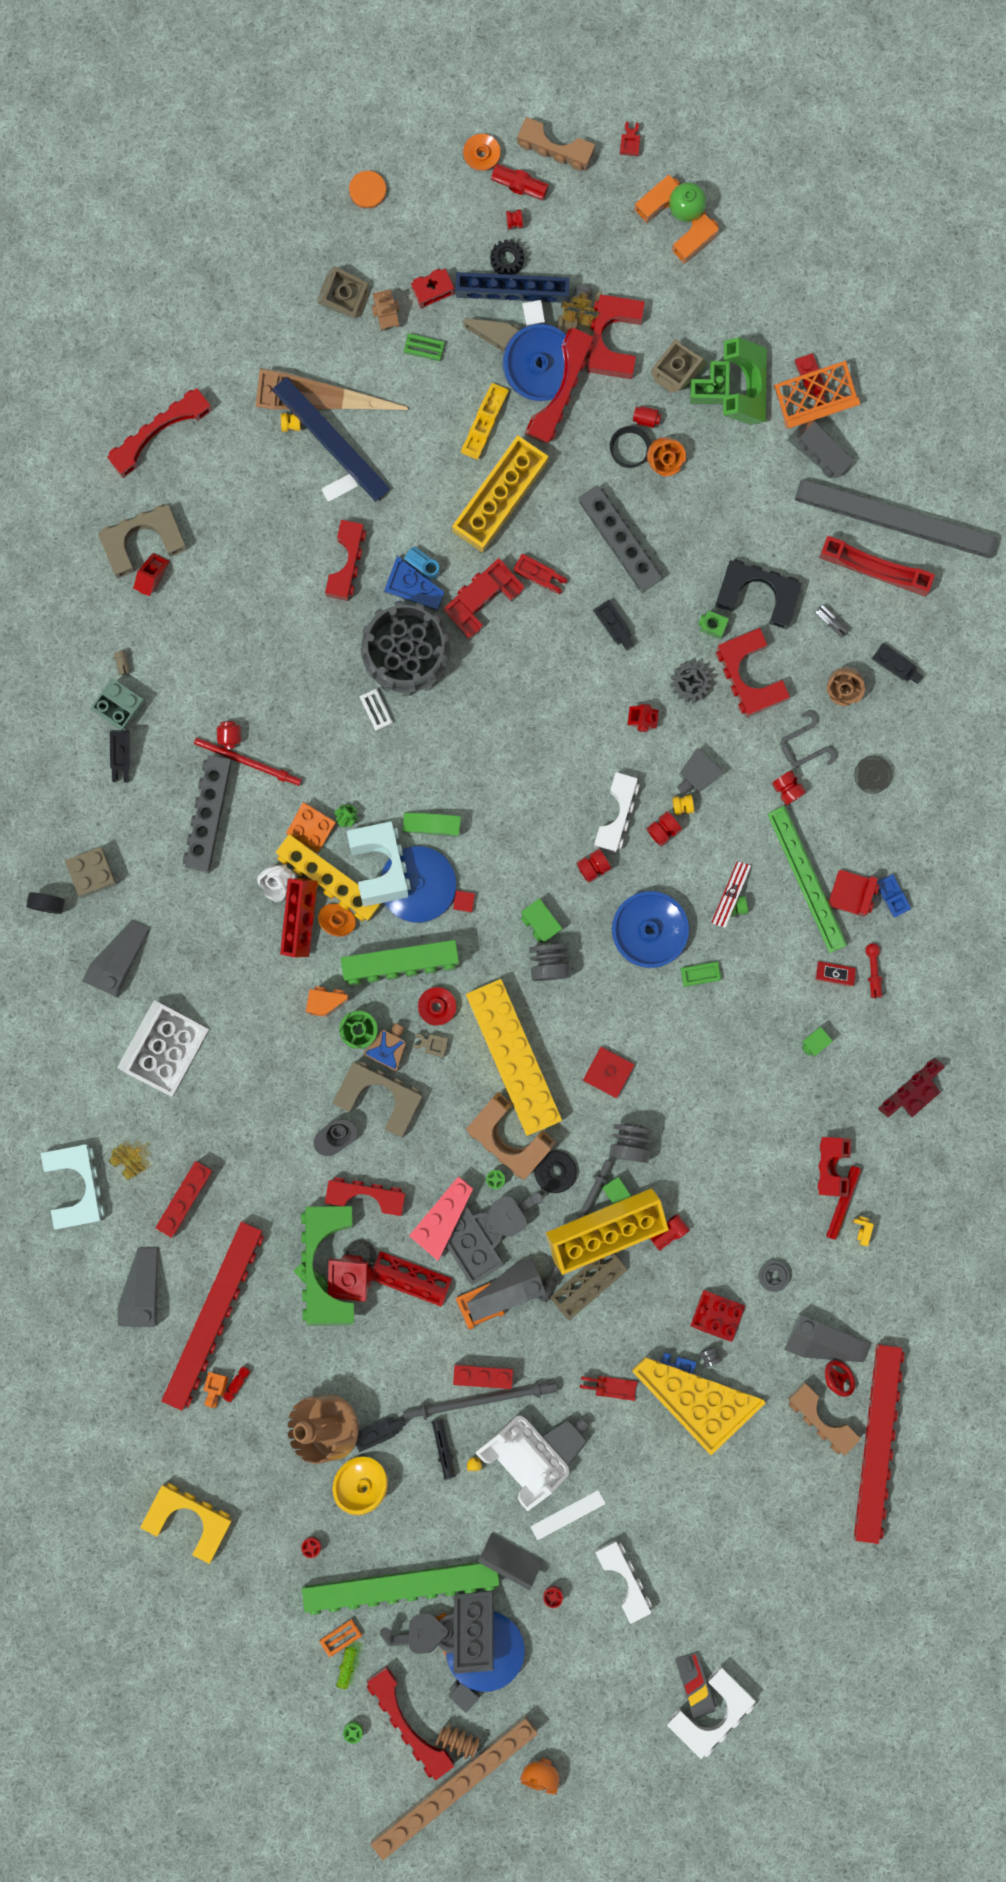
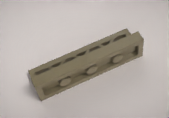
[549,1254,627,1320]

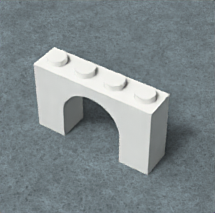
[666,1665,756,1759]

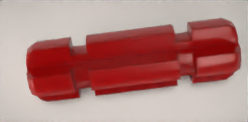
[222,1366,251,1402]

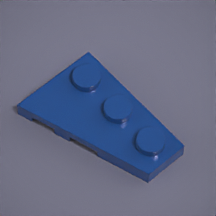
[384,556,444,611]

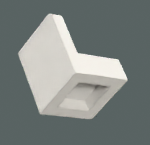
[522,300,545,326]

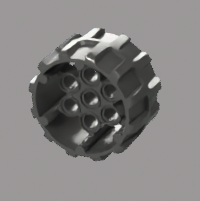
[360,601,450,696]

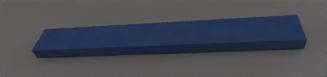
[272,377,390,502]

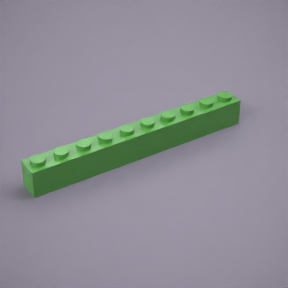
[302,1562,499,1615]

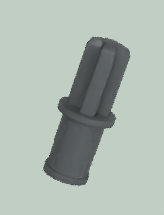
[816,605,850,638]

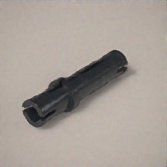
[431,1419,456,1479]

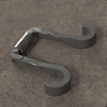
[780,711,836,767]

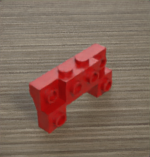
[443,558,525,640]

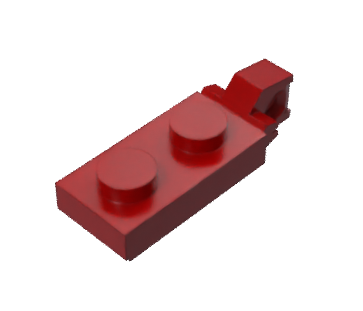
[794,353,826,406]

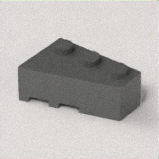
[787,421,853,478]

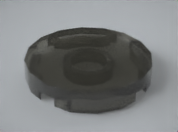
[854,755,892,794]

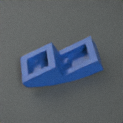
[877,874,911,918]

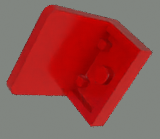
[829,870,879,917]

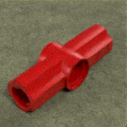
[491,164,549,201]

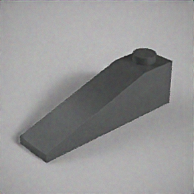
[467,1258,546,1322]
[784,1314,871,1362]

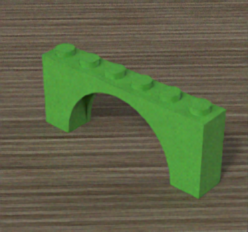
[301,1206,354,1326]

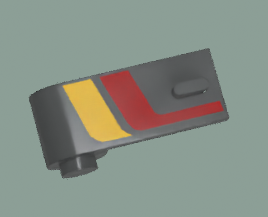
[675,1652,718,1718]

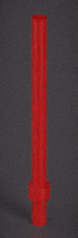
[194,737,302,786]

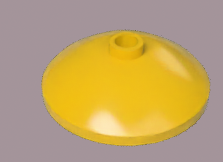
[332,1457,388,1515]

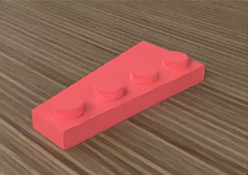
[409,1176,474,1261]

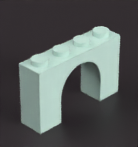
[347,821,411,907]
[41,1144,105,1230]

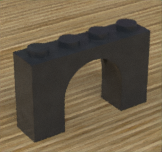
[715,559,802,630]

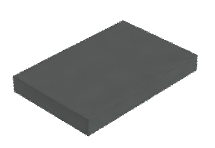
[478,1533,543,1591]

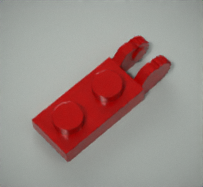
[513,554,568,594]

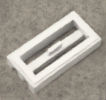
[359,688,393,731]

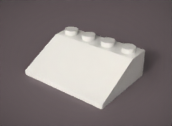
[117,1000,209,1097]

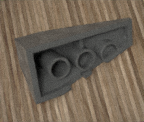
[82,920,149,997]
[118,1248,157,1327]

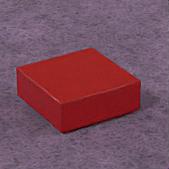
[453,890,475,913]

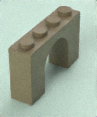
[98,504,187,579]
[332,1061,423,1138]

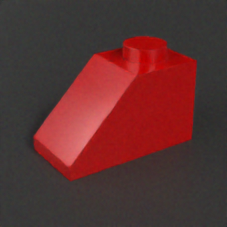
[133,553,170,596]

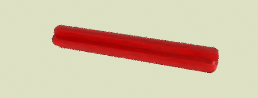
[826,1166,861,1240]

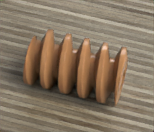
[435,1723,480,1760]

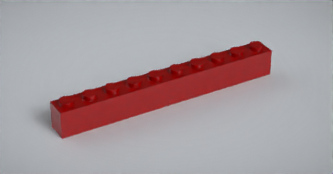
[161,1221,265,1411]
[853,1344,904,1544]

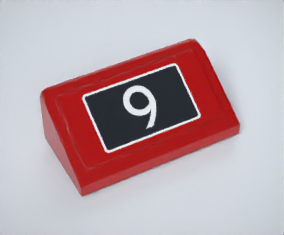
[815,961,856,987]

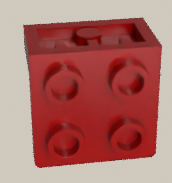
[690,1290,745,1342]

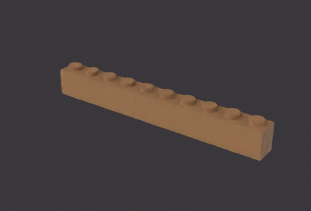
[371,1715,538,1860]

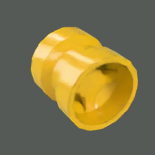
[281,413,301,432]
[672,794,694,816]

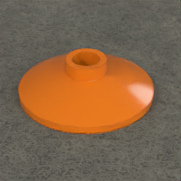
[463,134,500,171]
[318,904,356,937]

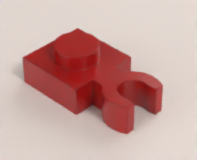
[620,121,640,156]

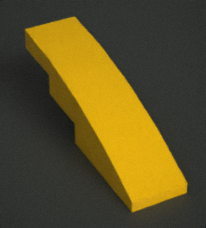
[461,383,509,460]

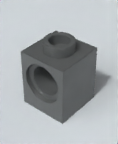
[449,1681,480,1713]

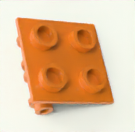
[286,802,336,853]

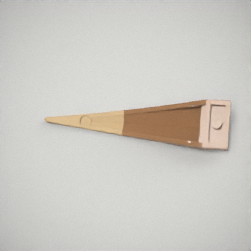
[255,368,409,410]

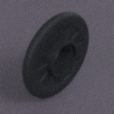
[534,1151,577,1193]

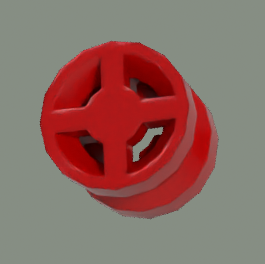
[506,209,523,230]
[301,1537,322,1558]

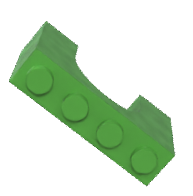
[723,337,767,425]

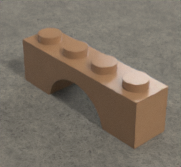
[517,117,595,171]
[787,1382,861,1456]

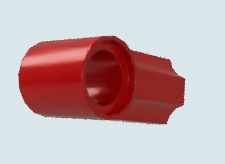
[650,1214,690,1251]

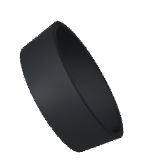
[610,426,651,468]

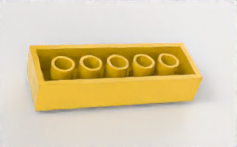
[452,435,549,553]
[545,1188,669,1275]

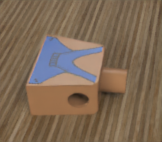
[364,1023,407,1072]

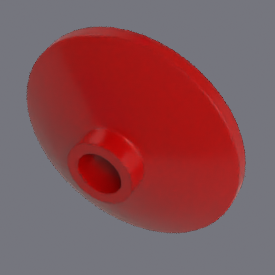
[418,987,456,1026]

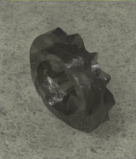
[345,1239,376,1267]

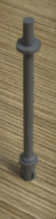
[538,1160,612,1303]
[403,1380,558,1420]

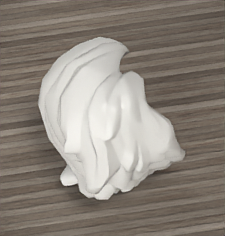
[257,865,297,902]

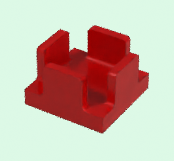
[328,1255,372,1302]

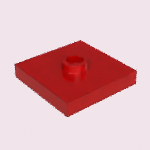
[582,1047,634,1099]

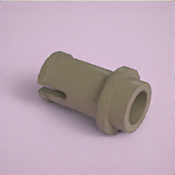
[113,650,131,676]

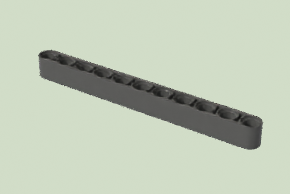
[795,480,998,558]

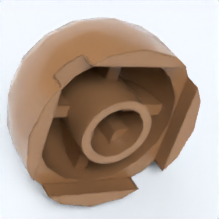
[827,667,865,706]

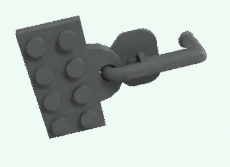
[446,1191,545,1286]
[380,1591,494,1674]

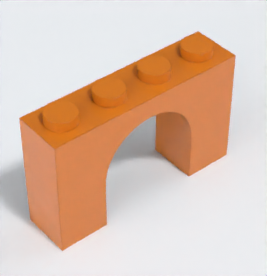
[634,175,719,264]

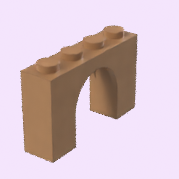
[466,1092,557,1180]

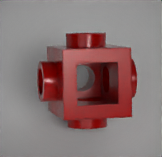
[627,704,659,732]

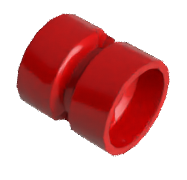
[771,770,806,806]
[646,811,682,847]
[576,849,611,883]

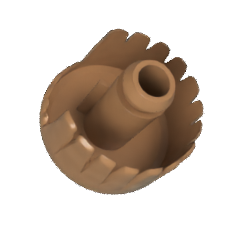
[287,1394,359,1464]

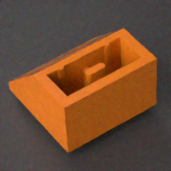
[306,986,350,1017]

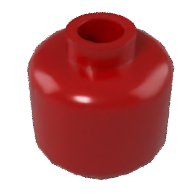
[216,721,242,749]

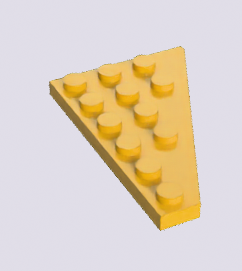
[631,1357,766,1455]

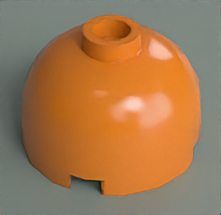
[647,437,686,477]
[519,1758,560,1795]

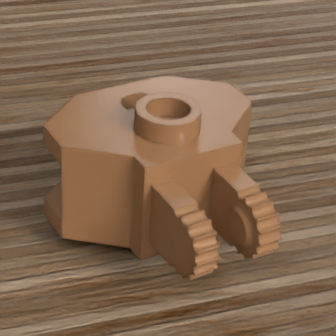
[372,289,400,331]

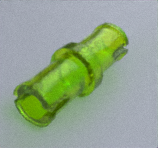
[336,1647,357,1689]

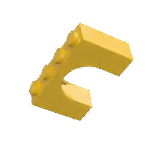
[140,1483,233,1564]

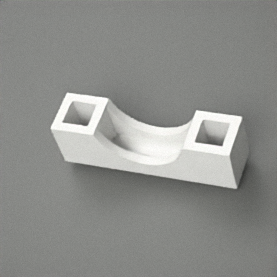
[594,772,640,854]
[595,1540,653,1624]

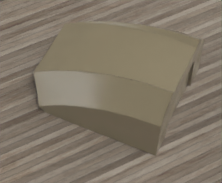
[317,266,370,318]
[651,339,707,393]

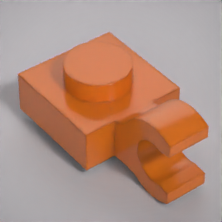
[203,1372,229,1408]

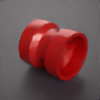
[543,1586,563,1608]

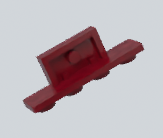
[878,1058,945,1118]

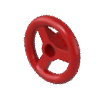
[824,1360,855,1397]

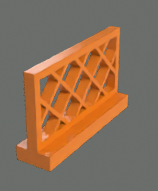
[774,361,860,429]

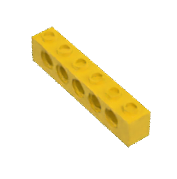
[275,834,382,922]

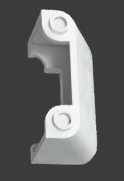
[475,1416,569,1511]

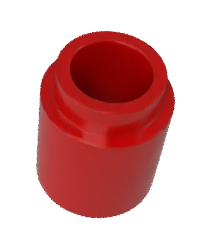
[633,406,662,428]

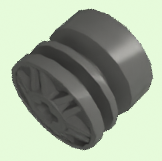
[529,942,571,981]
[609,1123,654,1163]

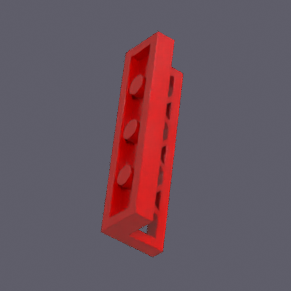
[372,1251,452,1307]

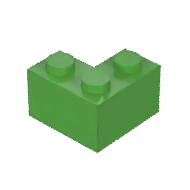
[690,361,730,405]

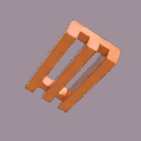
[319,1618,362,1658]

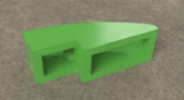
[402,813,461,837]

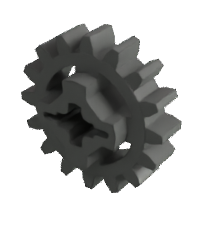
[670,661,712,703]

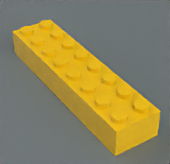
[466,979,562,1137]

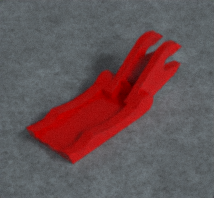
[580,1376,638,1401]

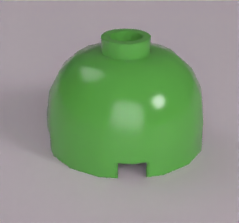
[669,182,707,222]
[339,1010,378,1049]

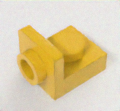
[852,1216,874,1246]

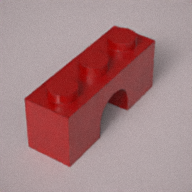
[817,1137,851,1197]
[453,1364,513,1389]

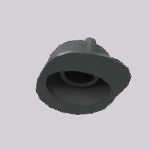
[314,1118,357,1156]

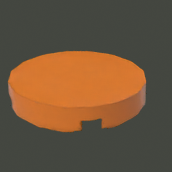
[349,170,386,209]

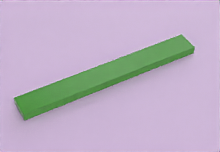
[767,806,848,953]

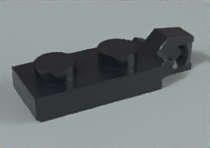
[593,600,634,651]
[872,643,923,684]
[356,1417,406,1452]

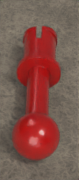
[865,943,883,998]

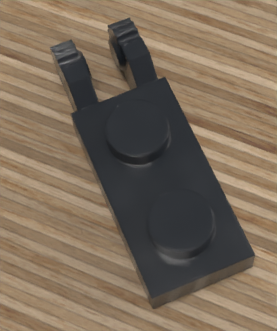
[110,730,130,783]

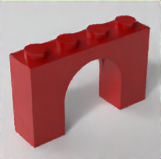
[585,294,645,379]
[715,628,790,718]

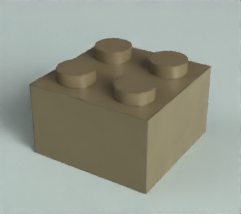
[65,847,117,898]

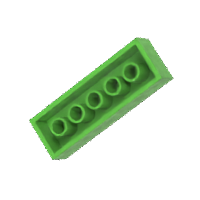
[340,940,459,986]

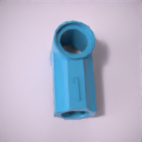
[404,546,441,580]

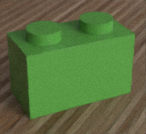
[520,898,562,943]

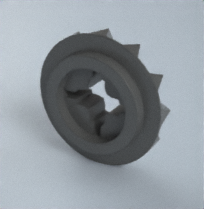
[758,1261,790,1292]

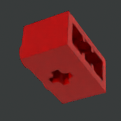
[411,269,455,309]

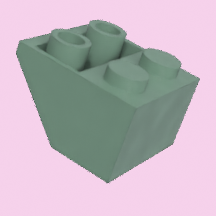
[90,678,146,730]

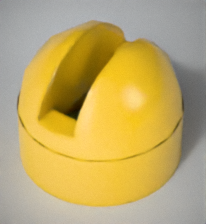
[467,1457,483,1471]

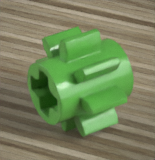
[334,804,359,828]

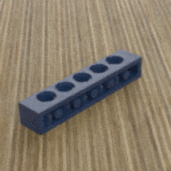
[455,272,570,303]

